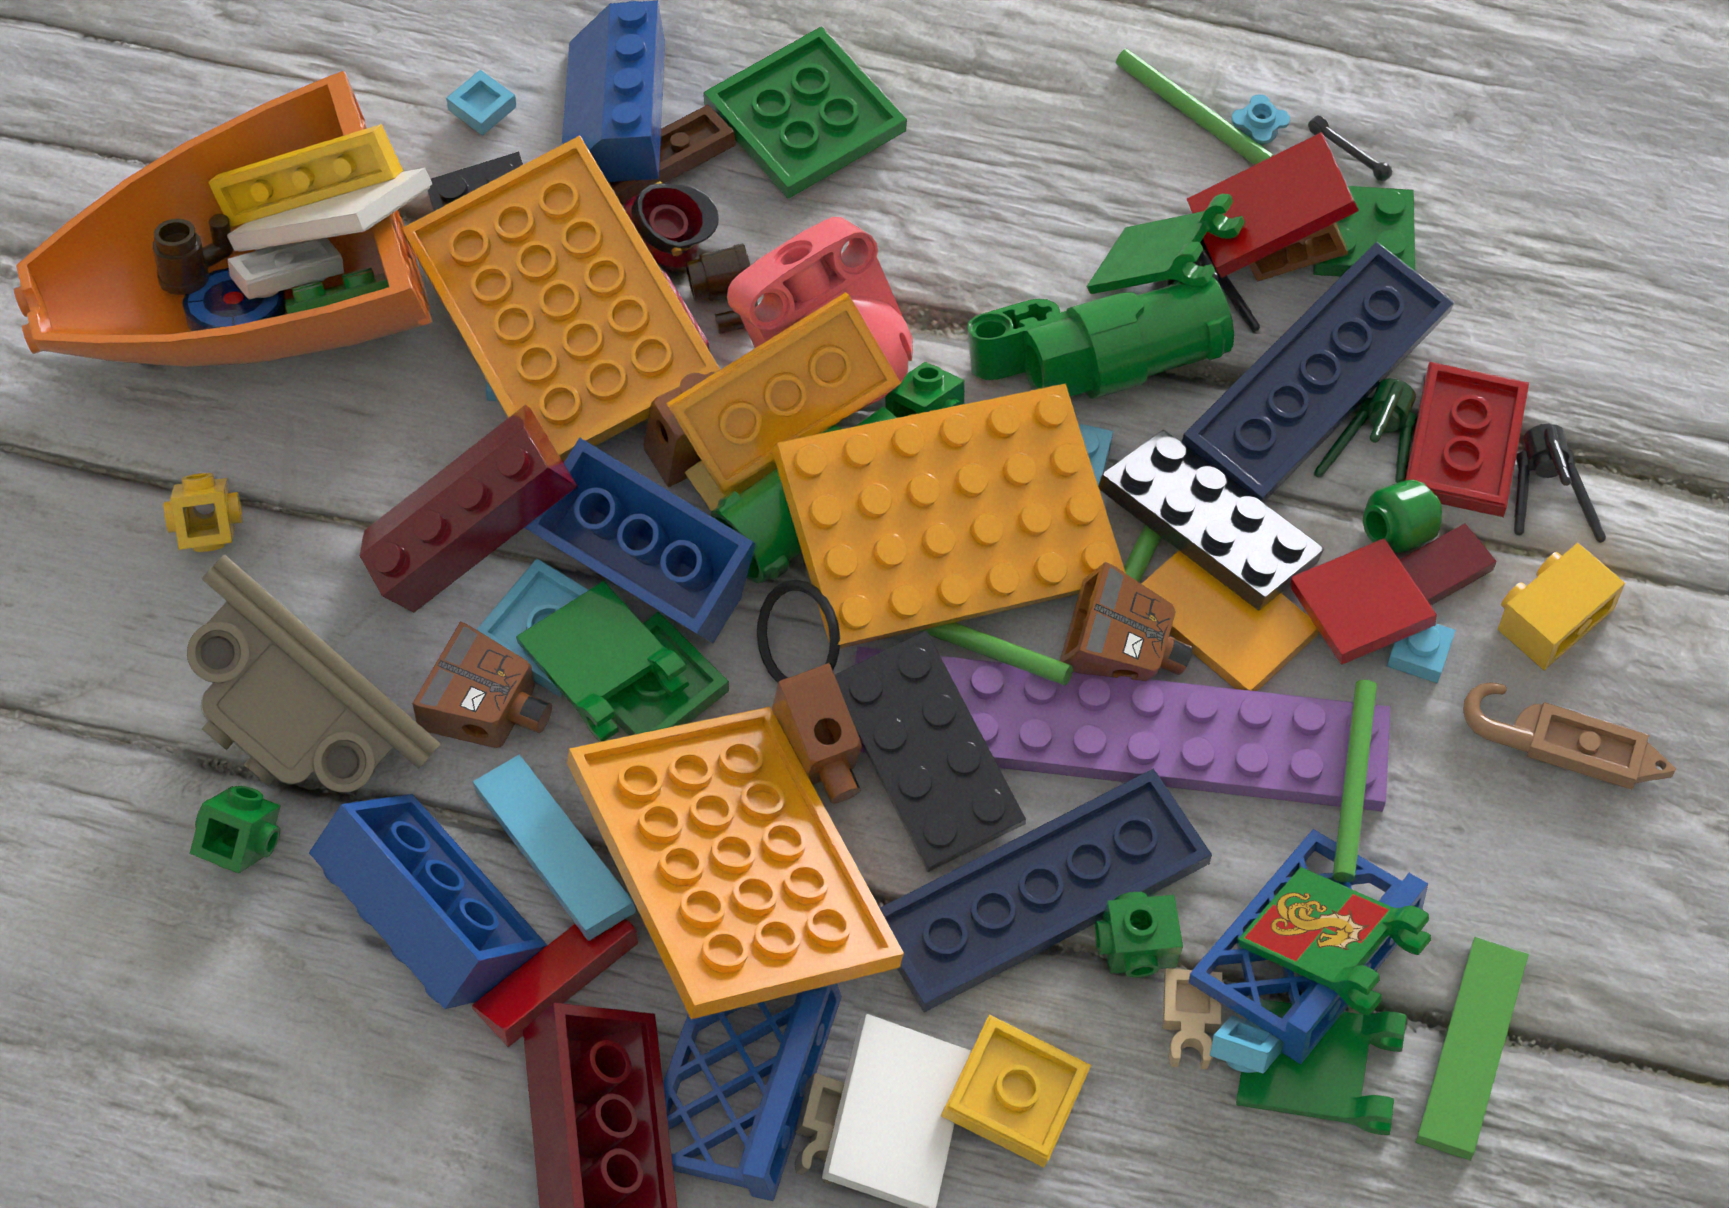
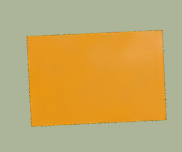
[1141,550,1319,691]

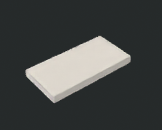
[227,168,432,252]

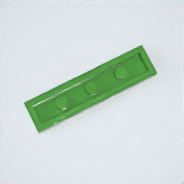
[1415,937,1529,1161]

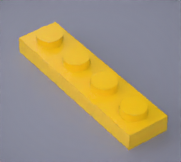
[208,124,403,227]

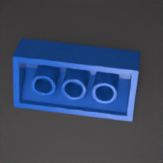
[562,0,665,182]
[524,438,756,643]
[309,794,547,1009]

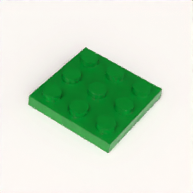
[703,26,907,199]

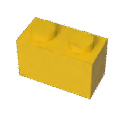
[1497,542,1625,671]

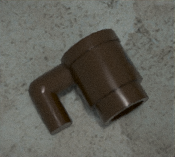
[153,214,234,295]
[685,243,758,334]

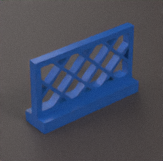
[1189,829,1428,1064]
[663,983,842,1201]

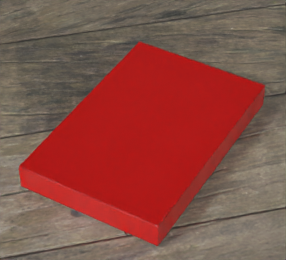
[1187,132,1359,278]
[1405,361,1529,518]

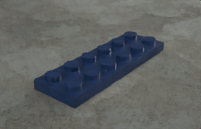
[1181,241,1455,503]
[880,768,1212,1013]

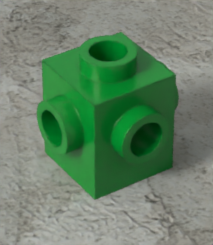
[885,362,965,418]
[189,786,281,874]
[1095,892,1183,978]

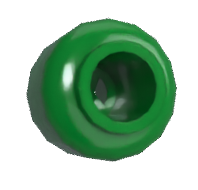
[1363,479,1442,553]

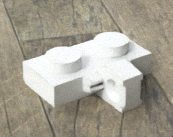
[228,238,344,299]

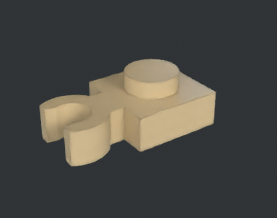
[1162,968,1222,1070]

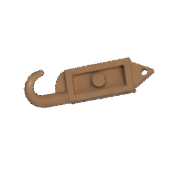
[1463,682,1676,790]

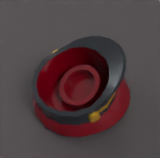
[623,182,719,268]

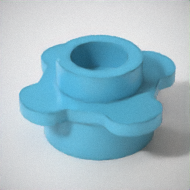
[1231,94,1290,145]

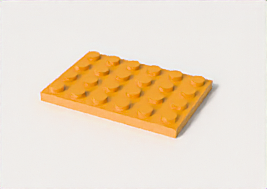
[401,136,720,463]
[771,384,1126,649]
[567,706,904,1019]

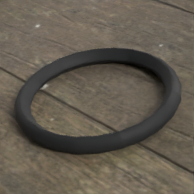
[757,579,840,683]

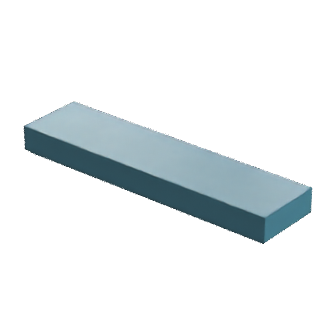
[473,754,636,941]

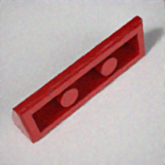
[472,919,638,1047]

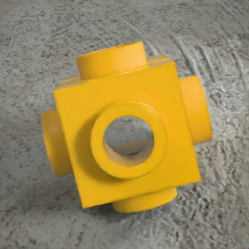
[163,473,243,552]

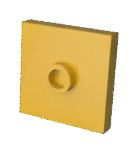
[940,1014,1091,1168]

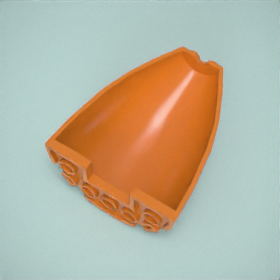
[14,71,432,367]

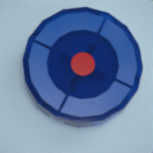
[182,268,286,331]

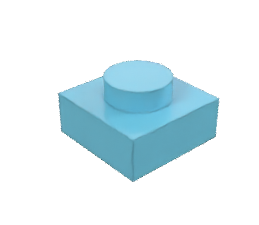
[446,70,516,136]
[1387,623,1456,683]
[1209,1015,1283,1074]

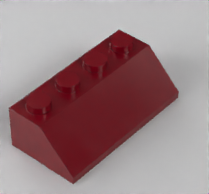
[359,405,577,613]
[523,1003,678,1208]

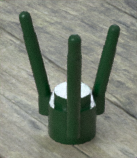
[1314,378,1417,483]

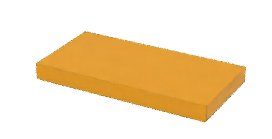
[666,292,901,494]

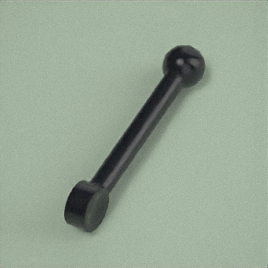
[1308,115,1392,181]

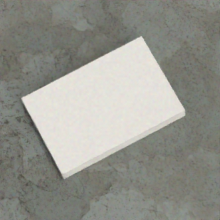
[822,1013,971,1208]

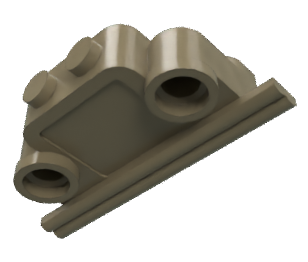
[187,554,440,792]

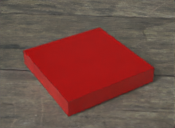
[1290,538,1437,665]

